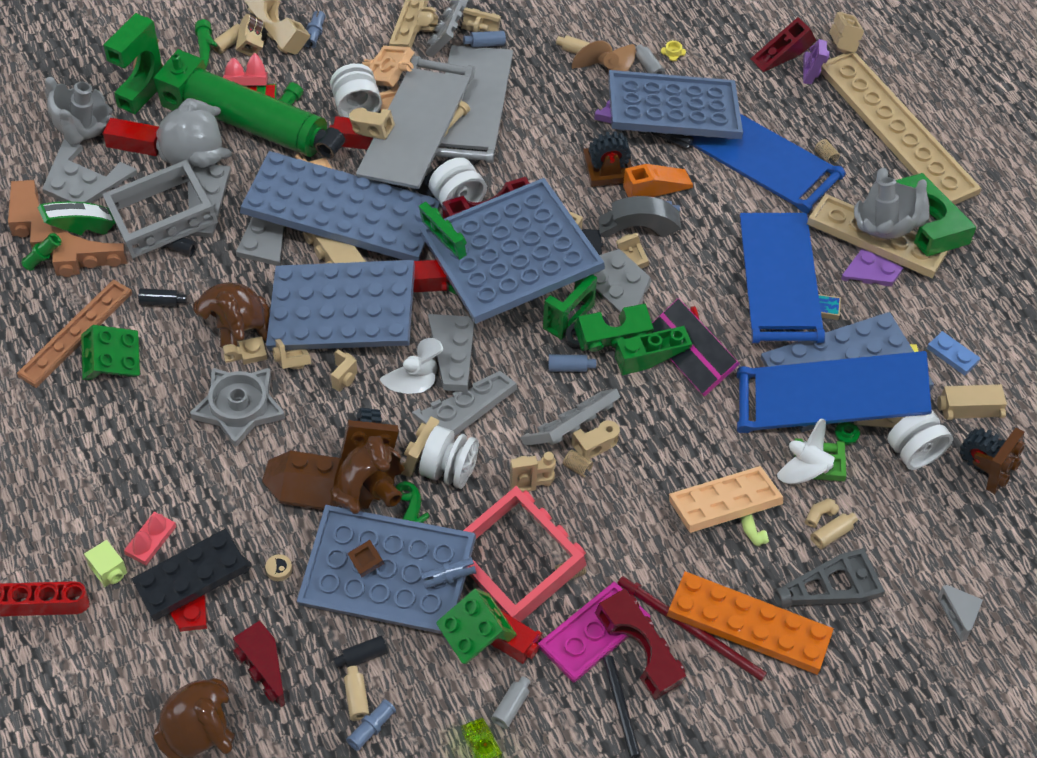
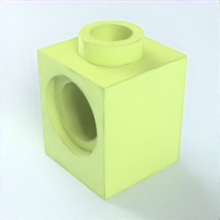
[84,540,127,587]

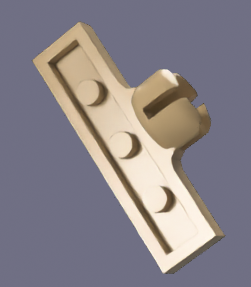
[389,0,438,48]

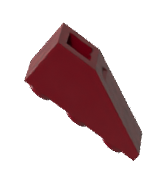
[233,620,285,707]

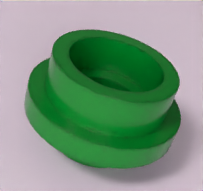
[835,422,860,445]

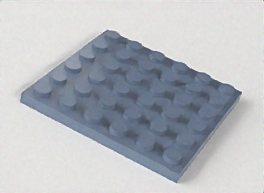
[420,178,605,324]

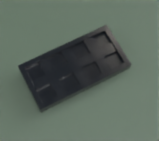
[131,528,249,621]

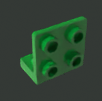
[81,325,140,380]
[436,588,517,664]

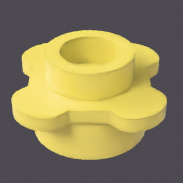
[661,41,686,61]

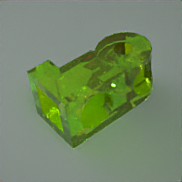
[461,717,502,758]

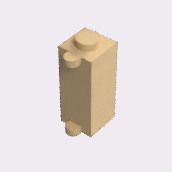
[937,384,1007,420]

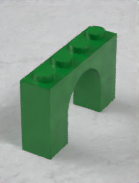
[103,13,162,115]
[896,173,976,257]

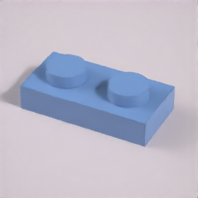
[927,331,980,376]

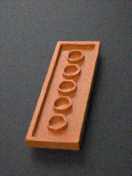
[667,571,834,675]

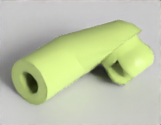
[740,514,769,547]

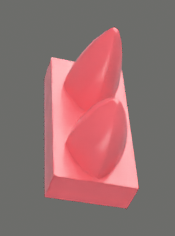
[223,53,268,86]
[124,512,176,565]

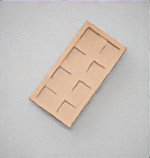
[669,466,783,533]

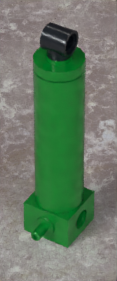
[154,49,345,159]

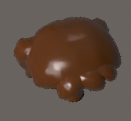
[193,282,270,348]
[330,436,405,514]
[153,678,235,758]

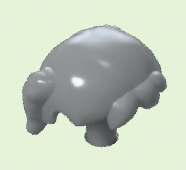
[45,77,113,145]
[156,98,232,169]
[854,168,930,239]

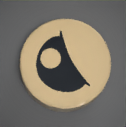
[265,554,292,581]

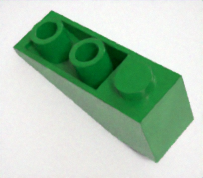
[614,326,692,375]

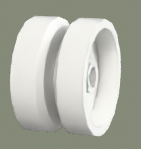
[429,158,487,206]
[887,410,953,470]

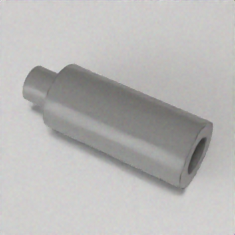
[635,44,665,74]
[491,676,531,729]

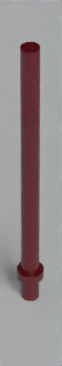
[617,576,767,682]

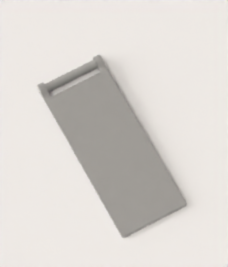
[434,45,513,163]
[356,55,475,189]

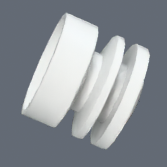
[330,63,382,117]
[419,425,479,489]

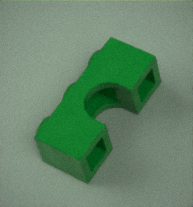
[574,303,654,352]

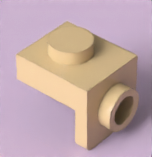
[616,233,649,269]
[272,339,311,369]
[331,349,357,392]

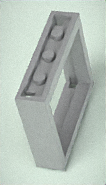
[102,160,218,259]

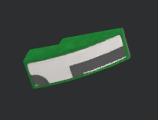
[37,201,115,236]

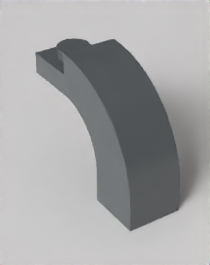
[598,196,681,237]

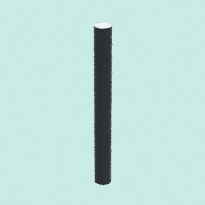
[603,656,641,758]

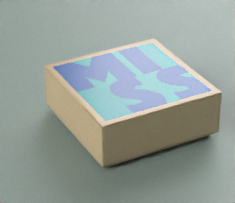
[818,294,841,320]

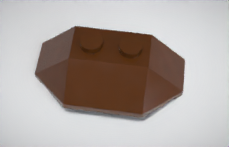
[262,450,344,510]

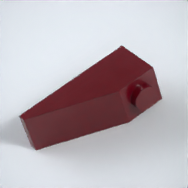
[750,17,816,72]

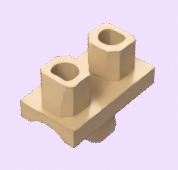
[461,7,501,32]

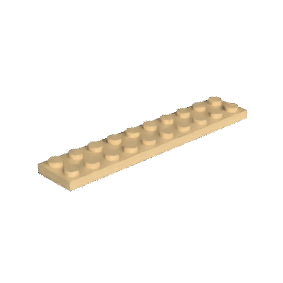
[820,51,981,205]

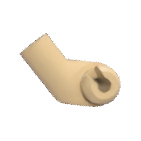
[805,499,839,528]

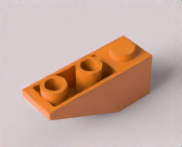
[623,164,693,197]

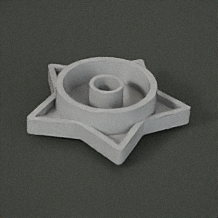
[190,368,285,446]

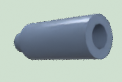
[463,31,506,47]
[548,354,596,372]

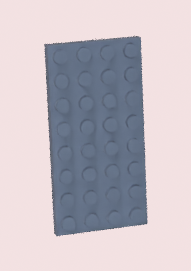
[240,151,440,261]

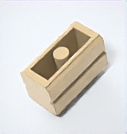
[829,12,864,53]

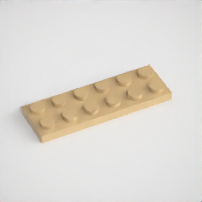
[807,194,948,279]

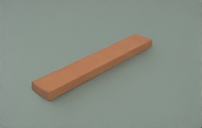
[17,279,132,388]

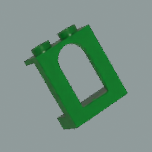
[543,274,597,340]

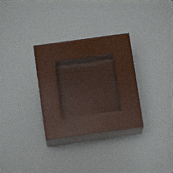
[347,540,384,577]

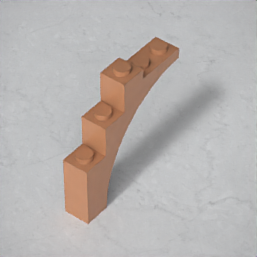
[8,180,127,277]

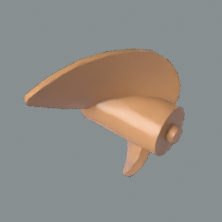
[572,40,636,72]

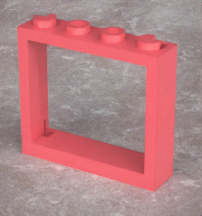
[463,486,587,622]

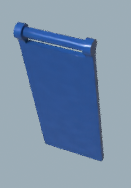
[689,114,846,214]
[740,213,825,344]
[737,351,932,433]

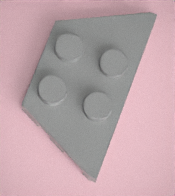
[594,249,651,313]

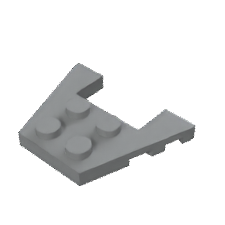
[42,139,137,203]

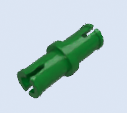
[21,233,62,271]

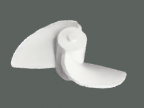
[380,338,443,394]
[777,419,835,484]

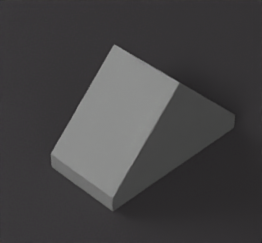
[937,585,983,642]

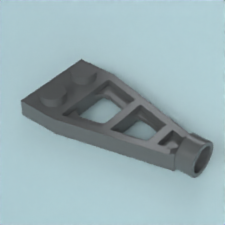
[773,548,885,609]

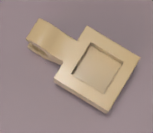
[223,337,267,365]

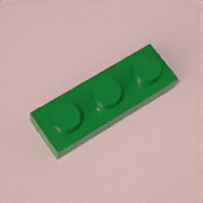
[418,202,467,260]

